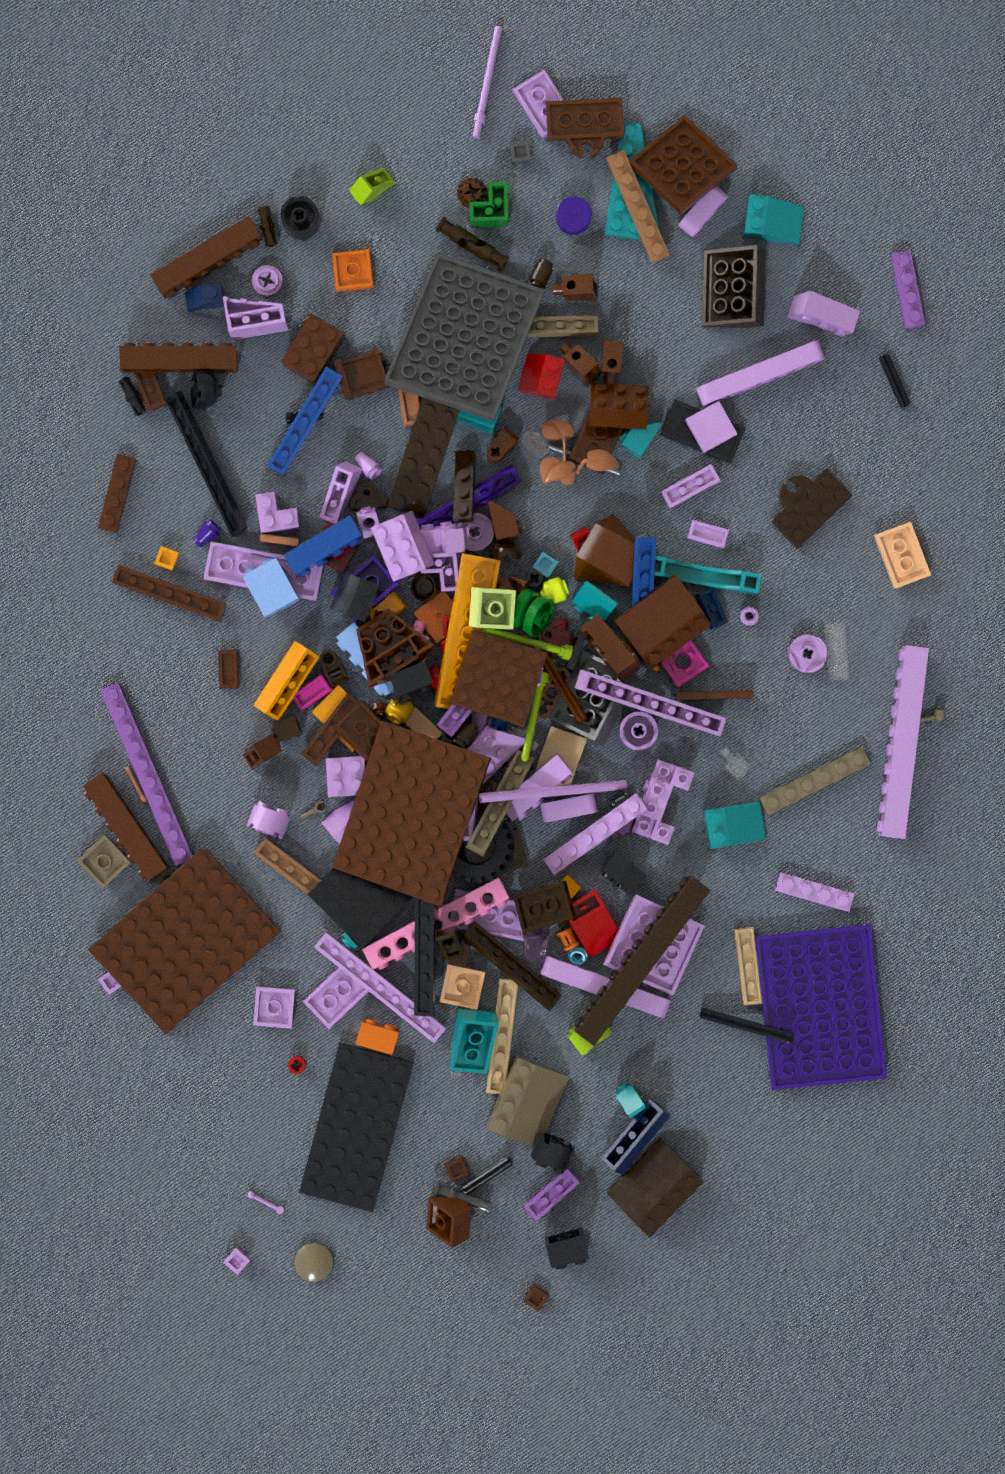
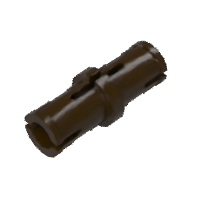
[258,206,277,247]

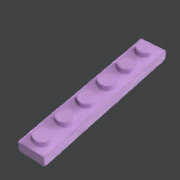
[543,793,648,875]

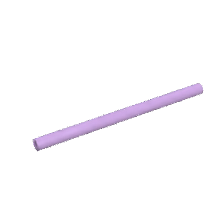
[479,780,627,803]

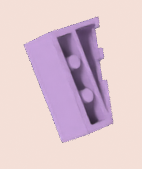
[787,291,860,337]
[223,296,288,340]

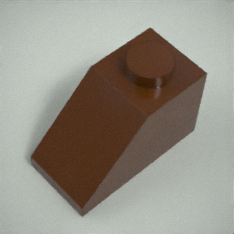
[242,735,282,771]

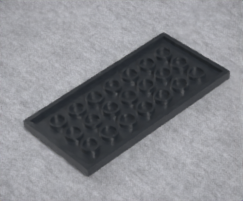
[299,1042,414,1212]

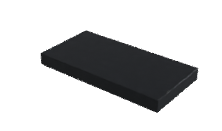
[660,399,745,464]

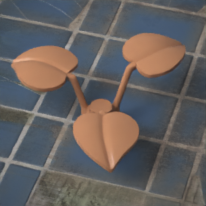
[540,419,620,485]

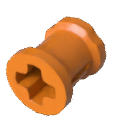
[557,926,580,951]

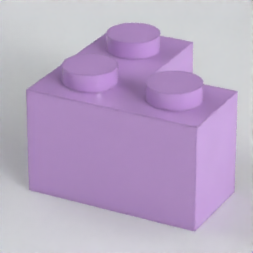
[255,492,301,534]
[420,522,465,554]
[421,552,463,591]

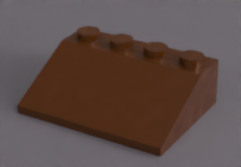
[614,575,711,671]

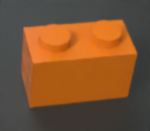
[355,1018,400,1055]

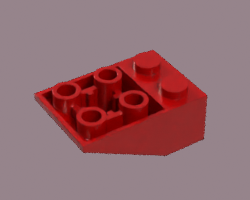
[569,889,618,958]

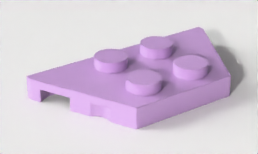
[465,726,525,785]

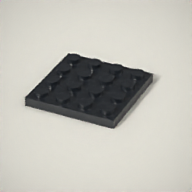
[307,868,413,948]

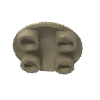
[295,1242,333,1282]

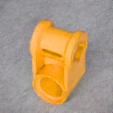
[370,592,407,619]

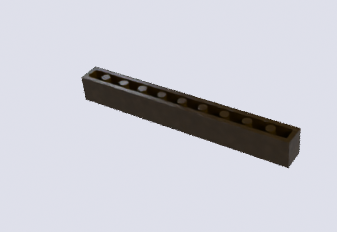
[573,875,711,1046]

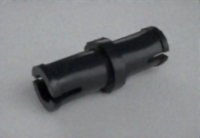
[118,377,146,416]

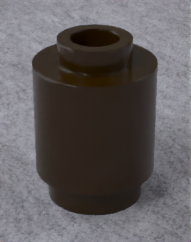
[529,259,553,288]
[451,721,478,748]

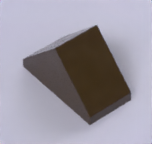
[436,926,464,960]

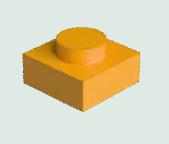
[154,546,180,571]

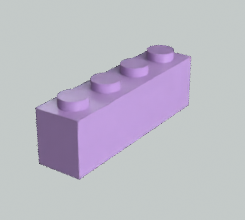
[506,753,573,821]

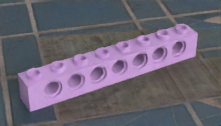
[575,670,726,736]

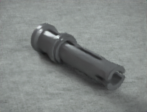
[432,1182,491,1214]

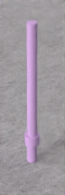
[472,26,502,139]

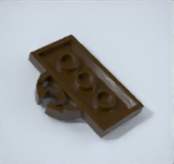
[770,468,853,549]

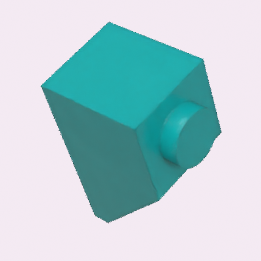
[620,422,662,459]
[615,1083,646,1119]

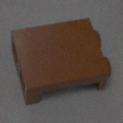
[333,348,389,401]

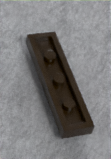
[453,450,476,523]

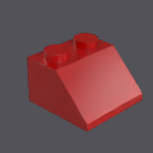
[518,354,565,401]

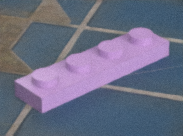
[775,872,854,912]

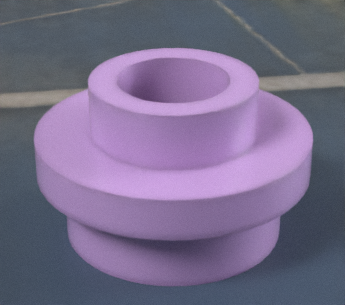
[740,606,759,626]

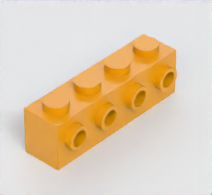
[254,641,320,721]

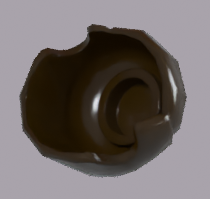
[491,541,522,560]
[410,573,439,602]

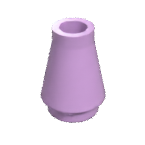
[354,452,382,480]

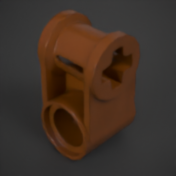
[486,427,520,464]

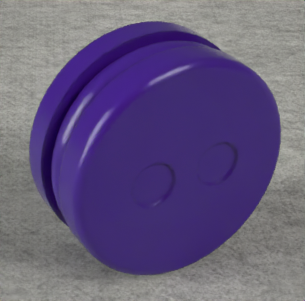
[556,196,592,235]

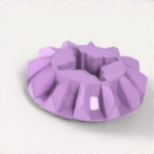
[252,265,283,296]

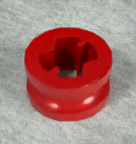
[288,1056,306,1074]

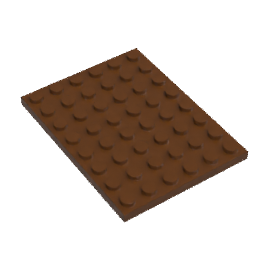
[332,720,491,906]
[88,846,281,1034]

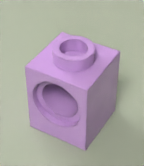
[356,506,380,539]

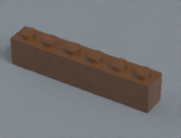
[150,216,263,299]
[119,343,237,373]
[83,773,170,881]

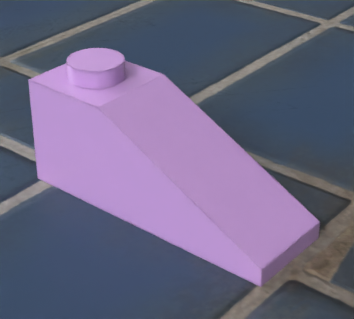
[320,461,362,524]

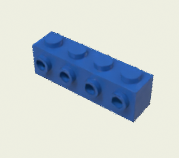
[284,515,363,577]

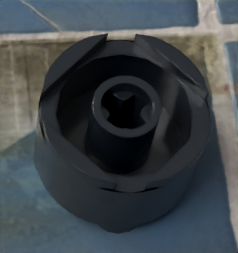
[280,196,321,241]
[531,1133,575,1174]

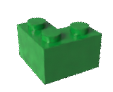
[470,182,508,227]

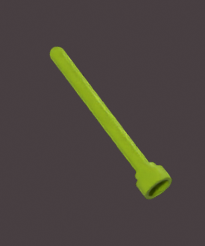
[483,628,573,660]
[521,672,550,762]

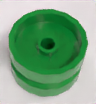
[513,589,554,638]

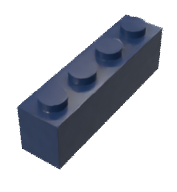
[601,1099,671,1175]

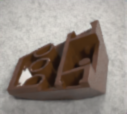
[574,514,635,587]
[356,609,435,687]

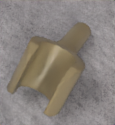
[920,710,945,722]
[300,801,326,819]

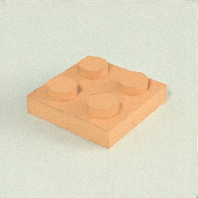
[440,965,485,1010]

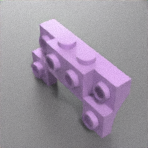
[631,760,694,845]

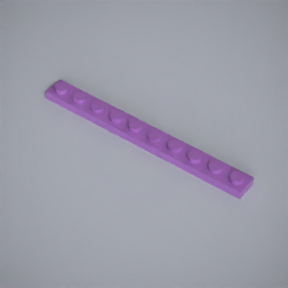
[100,683,193,866]

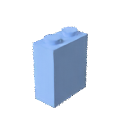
[242,557,300,618]

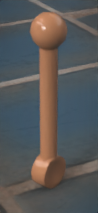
[125,766,147,803]

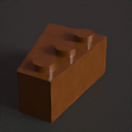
[580,614,640,683]

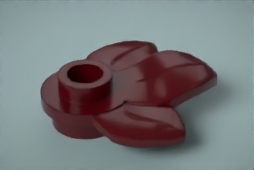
[538,619,575,657]

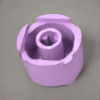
[618,711,658,750]
[246,801,290,840]

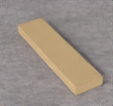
[734,927,762,1006]

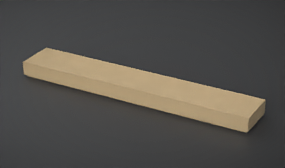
[486,978,518,1095]

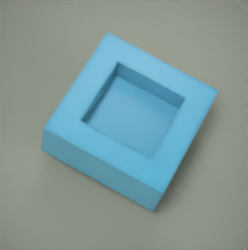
[532,552,558,578]

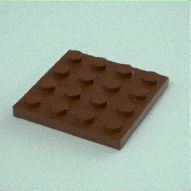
[629,115,737,215]
[450,630,547,727]

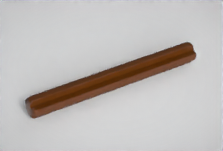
[540,649,587,723]

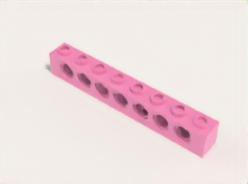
[362,877,510,970]

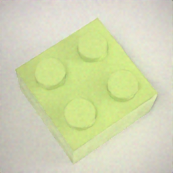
[469,587,516,629]

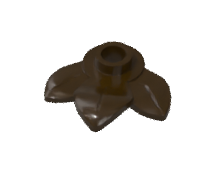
[350,482,388,520]

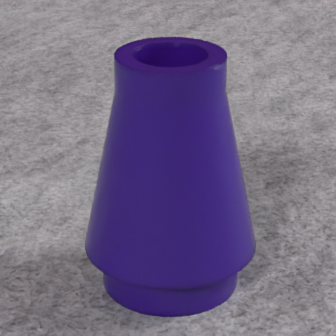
[193,519,221,548]

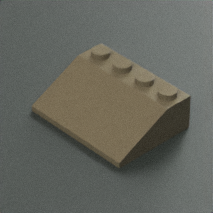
[487,1054,569,1146]

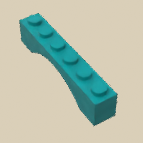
[654,556,762,595]

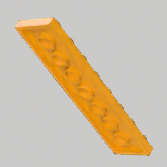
[434,553,501,713]

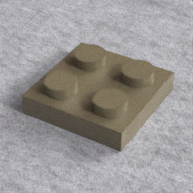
[77,835,131,889]

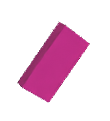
[293,674,333,711]

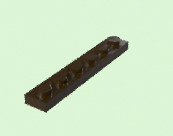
[462,921,562,1011]

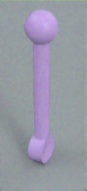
[247,1191,284,1214]

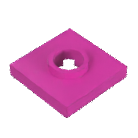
[660,640,709,688]

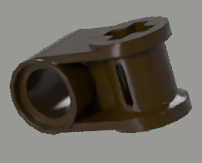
[319,650,349,688]

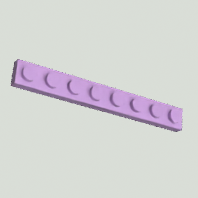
[314,931,446,1043]

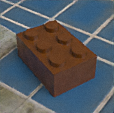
[281,313,345,385]
[589,383,649,429]

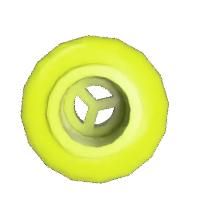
[540,577,569,604]

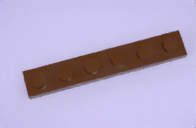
[112,565,227,622]

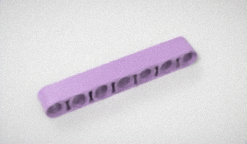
[696,340,825,407]
[540,955,671,1018]

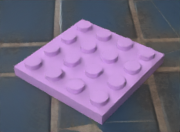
[603,894,705,996]

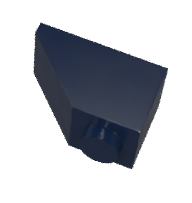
[185,282,224,312]

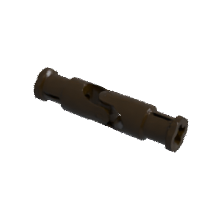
[436,217,509,271]

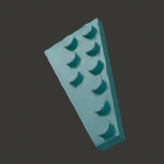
[605,121,659,241]

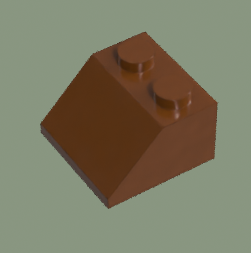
[488,501,522,543]
[426,1196,472,1248]

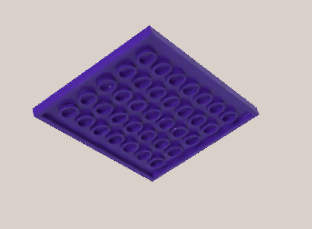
[755,924,887,1090]

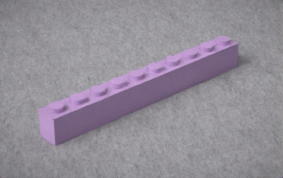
[877,645,929,839]

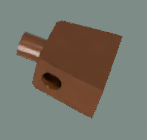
[552,274,597,302]
[601,340,624,384]
[560,342,601,387]

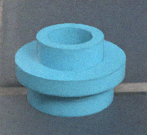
[568,946,588,965]

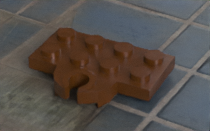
[546,98,624,158]

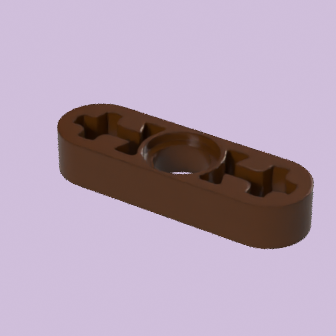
[538,667,570,719]

